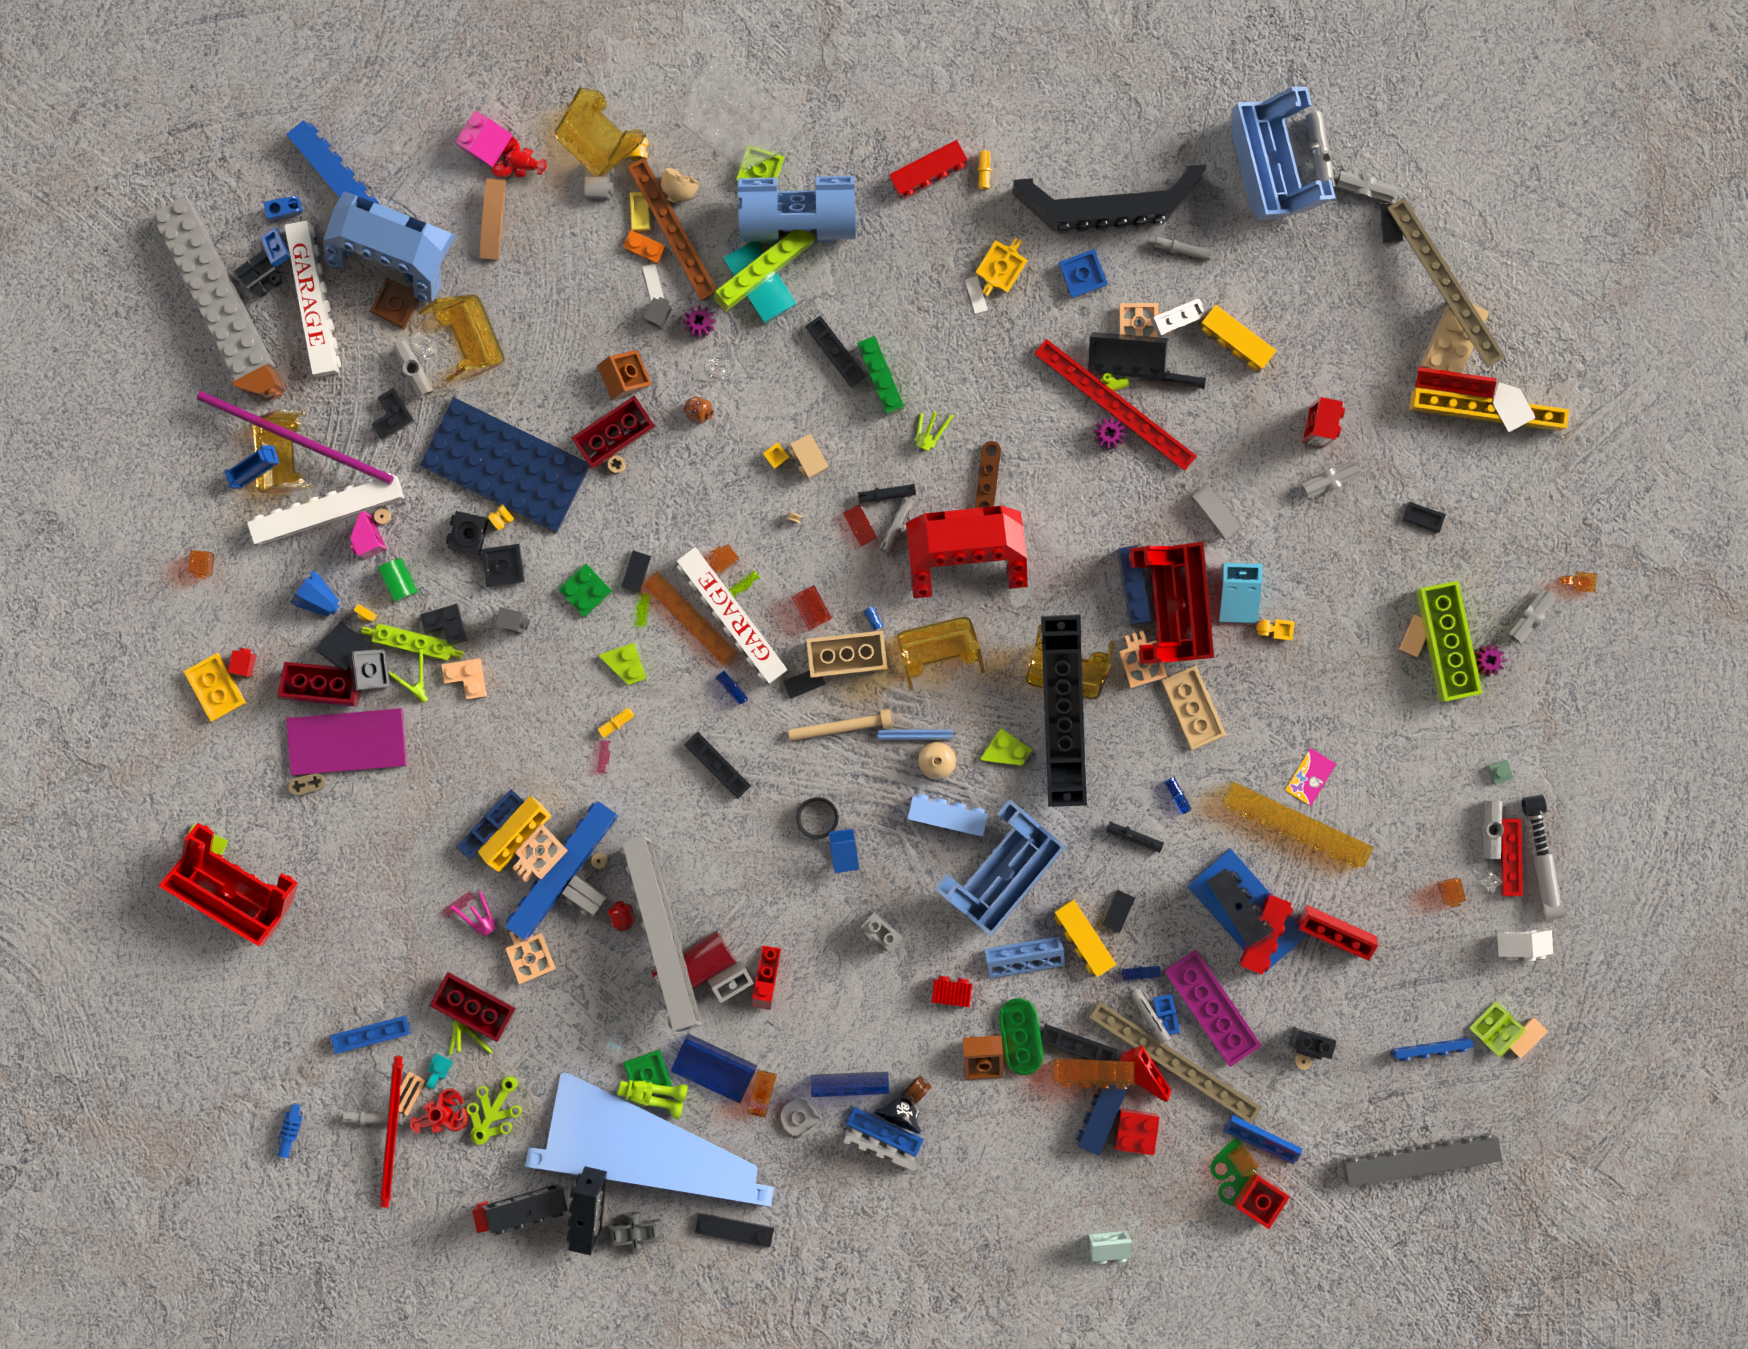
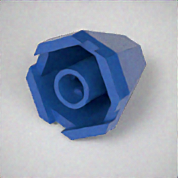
[290,570,340,616]

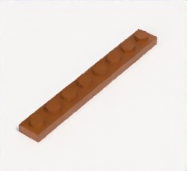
[628,158,717,301]

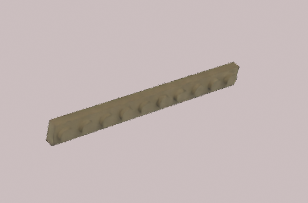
[1387,198,1505,368]
[1089,1001,1262,1124]

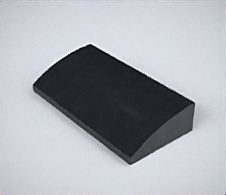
[1088,332,1168,379]

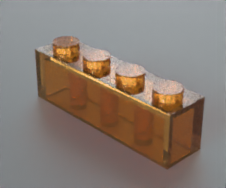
[1054,1059,1134,1089]

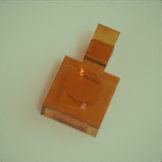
[1560,571,1597,593]

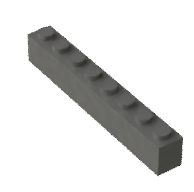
[1342,1133,1503,1187]

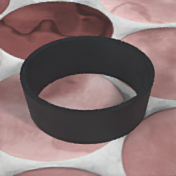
[796,797,839,839]

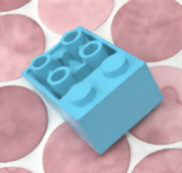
[1219,563,1262,623]

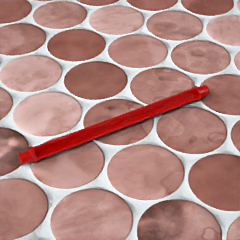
[379,1056,404,1208]

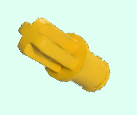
[977,150,992,190]
[597,708,634,738]

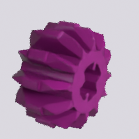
[683,305,716,338]
[1093,417,1126,450]
[1474,644,1506,677]

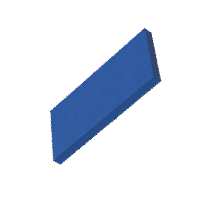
[1187,848,1307,973]

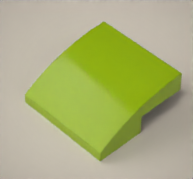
[1469,1001,1526,1058]

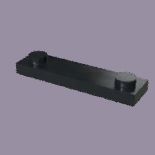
[805,315,866,388]
[684,731,751,799]
[1041,1023,1118,1068]
[695,1213,774,1247]

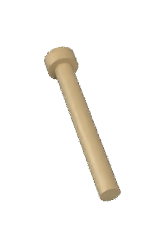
[788,709,893,741]

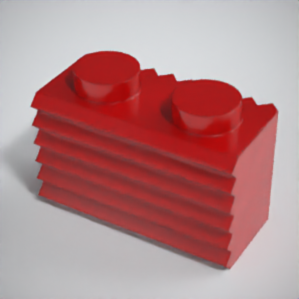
[931,975,973,1007]

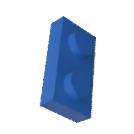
[260,227,291,268]

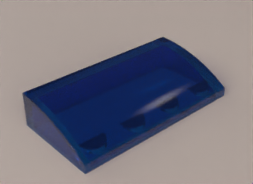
[671,1033,758,1103]
[811,1071,889,1097]

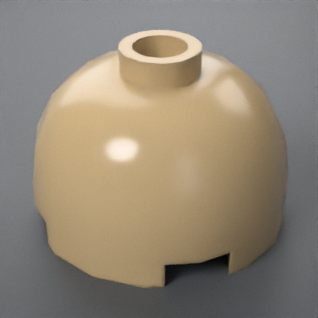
[661,168,700,203]
[918,742,956,780]

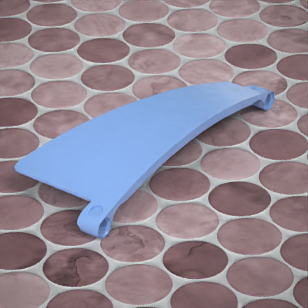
[525,1073,774,1207]

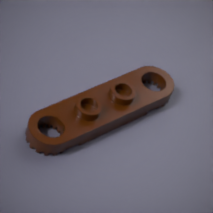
[975,441,1001,508]

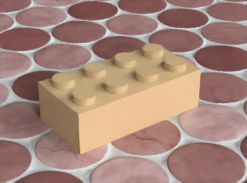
[1418,304,1489,373]
[806,631,887,678]

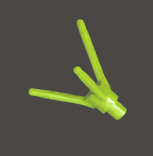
[388,649,428,703]
[448,1020,492,1055]

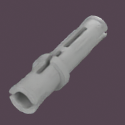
[1154,235,1213,261]
[879,497,915,554]
[1130,988,1171,1044]
[343,1110,403,1126]

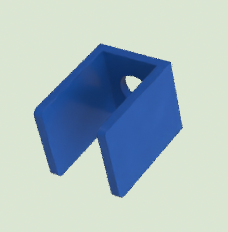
[829,828,859,873]

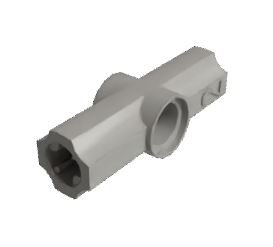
[1335,171,1396,204]
[392,340,434,398]
[1301,461,1361,499]
[1507,589,1556,644]
[1481,800,1504,859]

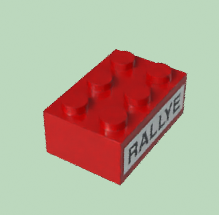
[1302,397,1345,447]

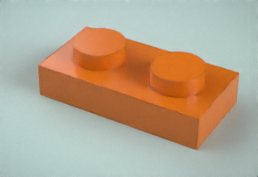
[623,230,666,264]

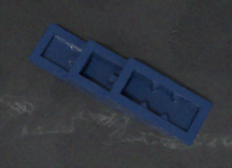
[456,789,525,860]

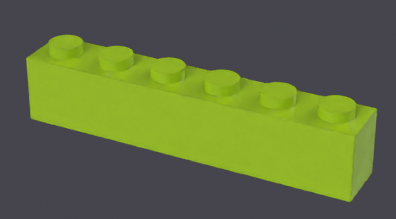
[713,229,815,313]

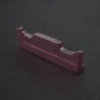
[597,740,611,773]
[443,890,475,918]

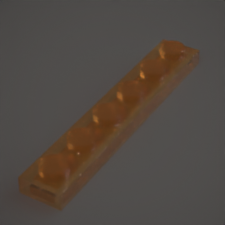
[643,571,738,666]

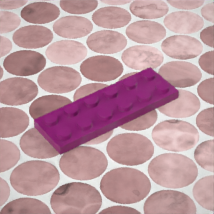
[1163,949,1262,1067]

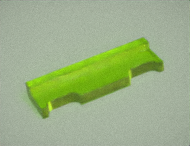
[729,570,760,598]
[635,593,651,626]

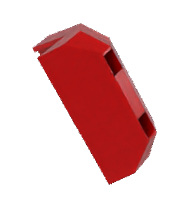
[906,506,1028,599]
[1129,541,1215,664]
[158,823,298,946]

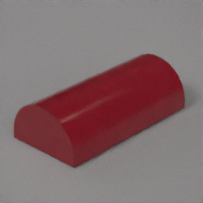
[571,395,656,470]
[277,662,362,707]
[651,930,737,993]
[429,972,516,1042]

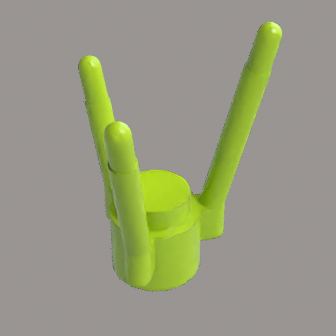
[914,411,953,451]

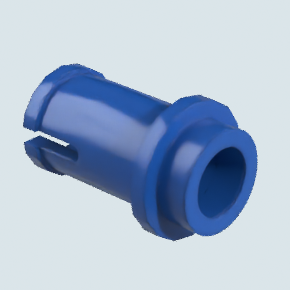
[863,606,884,631]

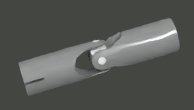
[1305,111,1336,188]

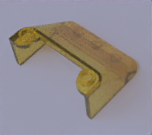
[555,87,646,177]

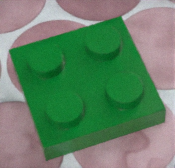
[558,564,613,617]

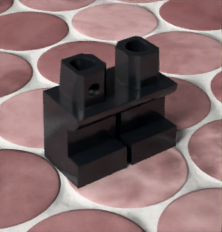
[234,250,282,298]

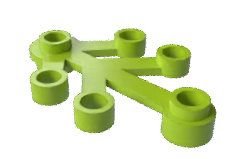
[467,1076,522,1145]

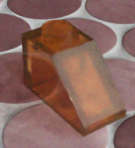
[747,1070,777,1118]

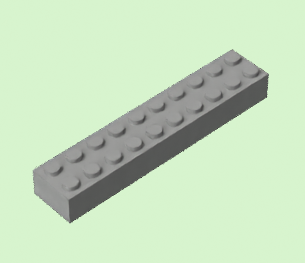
[151,196,276,380]
[621,836,702,1032]

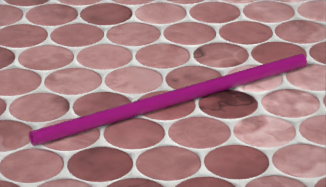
[197,391,394,485]

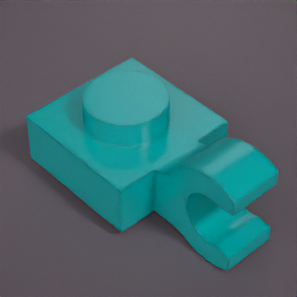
[426,1053,454,1089]

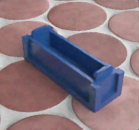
[224,445,279,489]

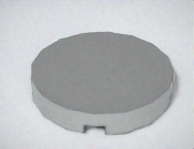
[781,1098,819,1137]

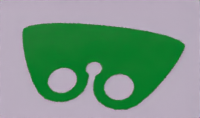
[1210,1138,1253,1206]

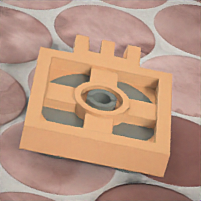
[1119,303,1171,337]
[1119,630,1167,688]
[513,824,568,882]
[505,932,556,984]

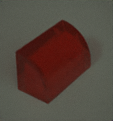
[792,585,832,631]

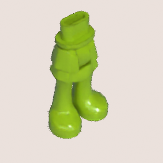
[617,1080,688,1120]

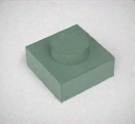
[1487,760,1513,784]

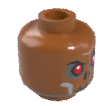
[684,396,714,424]

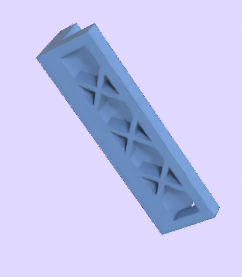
[984,936,1065,979]

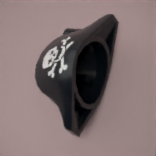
[874,1098,921,1134]

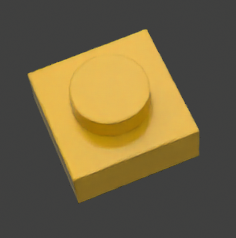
[763,442,790,469]
[354,604,378,622]

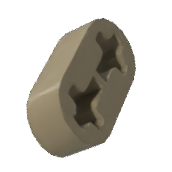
[288,773,326,795]

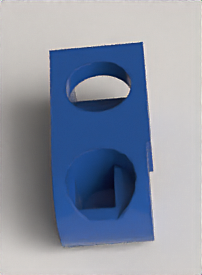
[263,196,303,223]

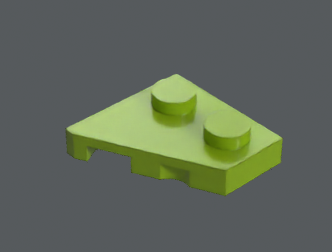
[599,643,647,685]
[980,728,1033,765]

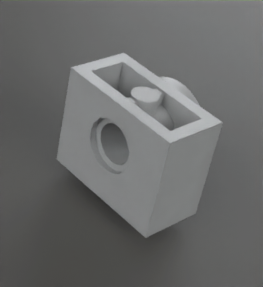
[861,911,903,953]

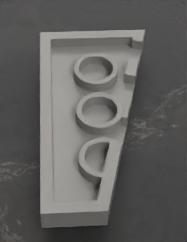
[843,1128,917,1171]

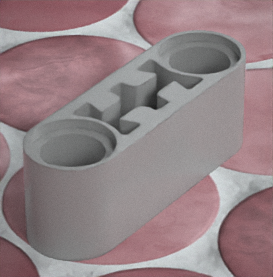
[1191,485,1240,540]

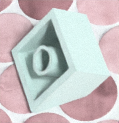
[1089,1231,1131,1264]

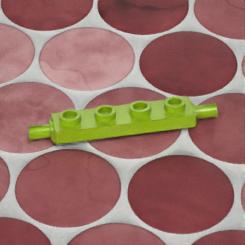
[361,623,464,661]

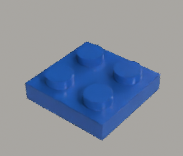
[1058,249,1108,299]

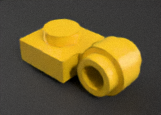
[1256,619,1295,641]

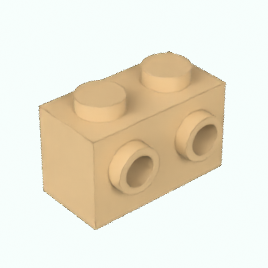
[789,433,829,480]

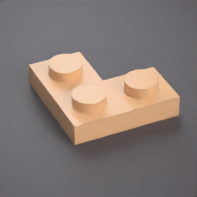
[442,659,486,700]

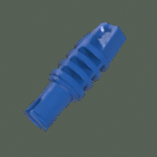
[277,1103,303,1158]

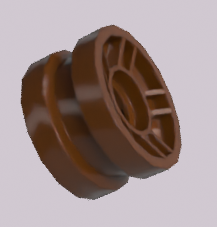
[902,1075,932,1106]

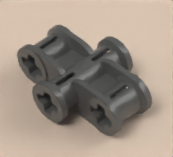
[606,1212,663,1254]

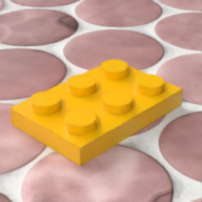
[184,653,246,722]

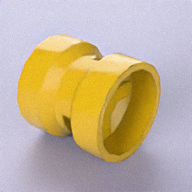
[628,137,648,160]
[488,504,515,531]

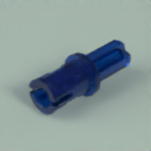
[715,670,748,705]
[1164,776,1191,814]
[1122,965,1161,981]

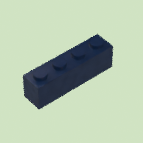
[1116,545,1151,625]
[1075,1072,1130,1156]

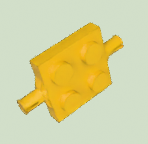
[975,237,1028,296]

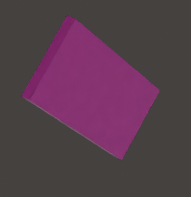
[286,708,407,775]

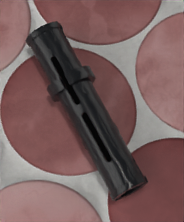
[1147,370,1206,390]
[858,483,916,504]
[1106,821,1164,853]

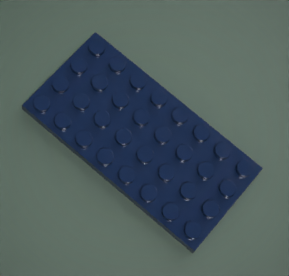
[420,397,590,533]

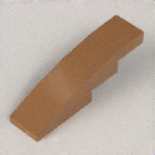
[479,178,506,260]

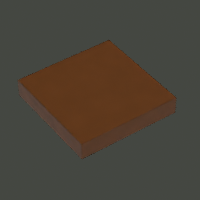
[370,277,419,329]

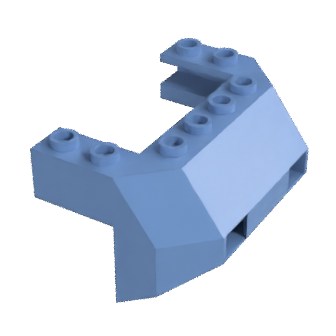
[1231,87,1336,220]
[323,191,456,304]
[935,799,1066,936]

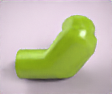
[1101,373,1129,391]

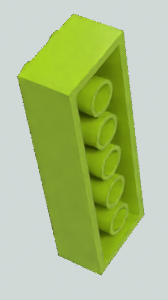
[1416,581,1483,702]

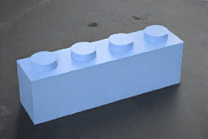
[907,794,988,837]

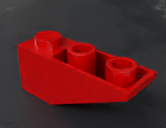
[752,945,781,1010]

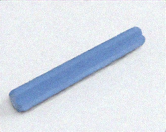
[877,729,953,740]

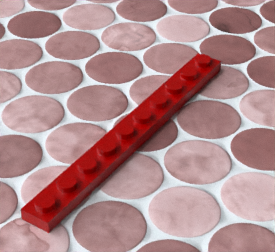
[1034,339,1197,472]

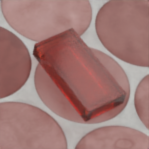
[843,504,877,547]

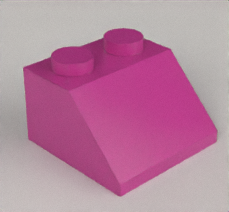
[454,110,513,167]
[350,511,387,559]

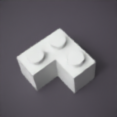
[1497,930,1553,961]

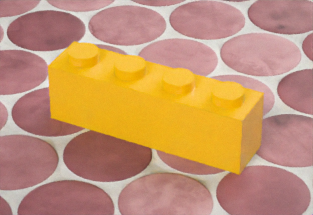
[1200,305,1277,372]
[478,795,552,872]
[1053,898,1117,977]

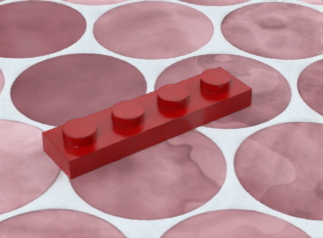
[1415,367,1497,399]
[1501,819,1523,896]

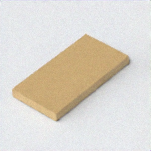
[1160,665,1226,751]

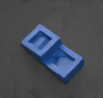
[1153,994,1180,1036]

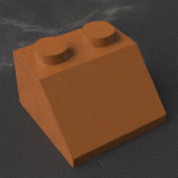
[597,350,652,400]
[232,365,286,400]
[963,1035,1003,1080]

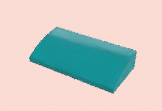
[723,242,797,324]

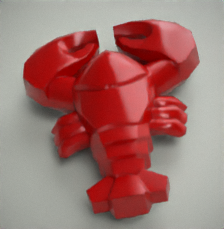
[490,137,547,179]
[410,1088,468,1133]

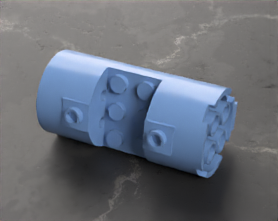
[738,176,856,244]

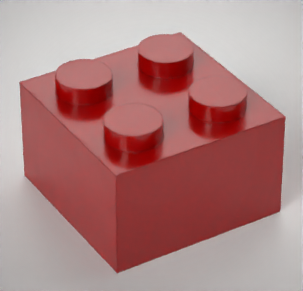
[1113,1108,1160,1155]
[1233,1171,1290,1229]

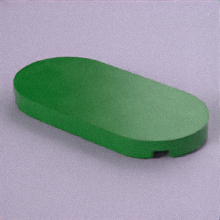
[999,998,1043,1075]

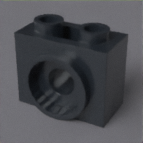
[446,511,489,556]
[1289,1027,1337,1060]

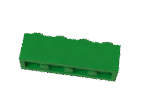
[857,336,904,417]

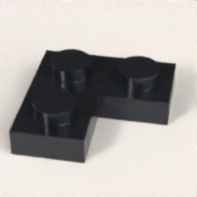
[371,388,415,441]
[420,604,467,646]

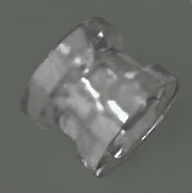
[1478,870,1503,894]

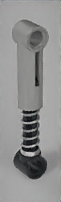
[1521,794,1565,921]

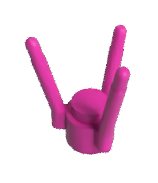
[451,891,496,937]

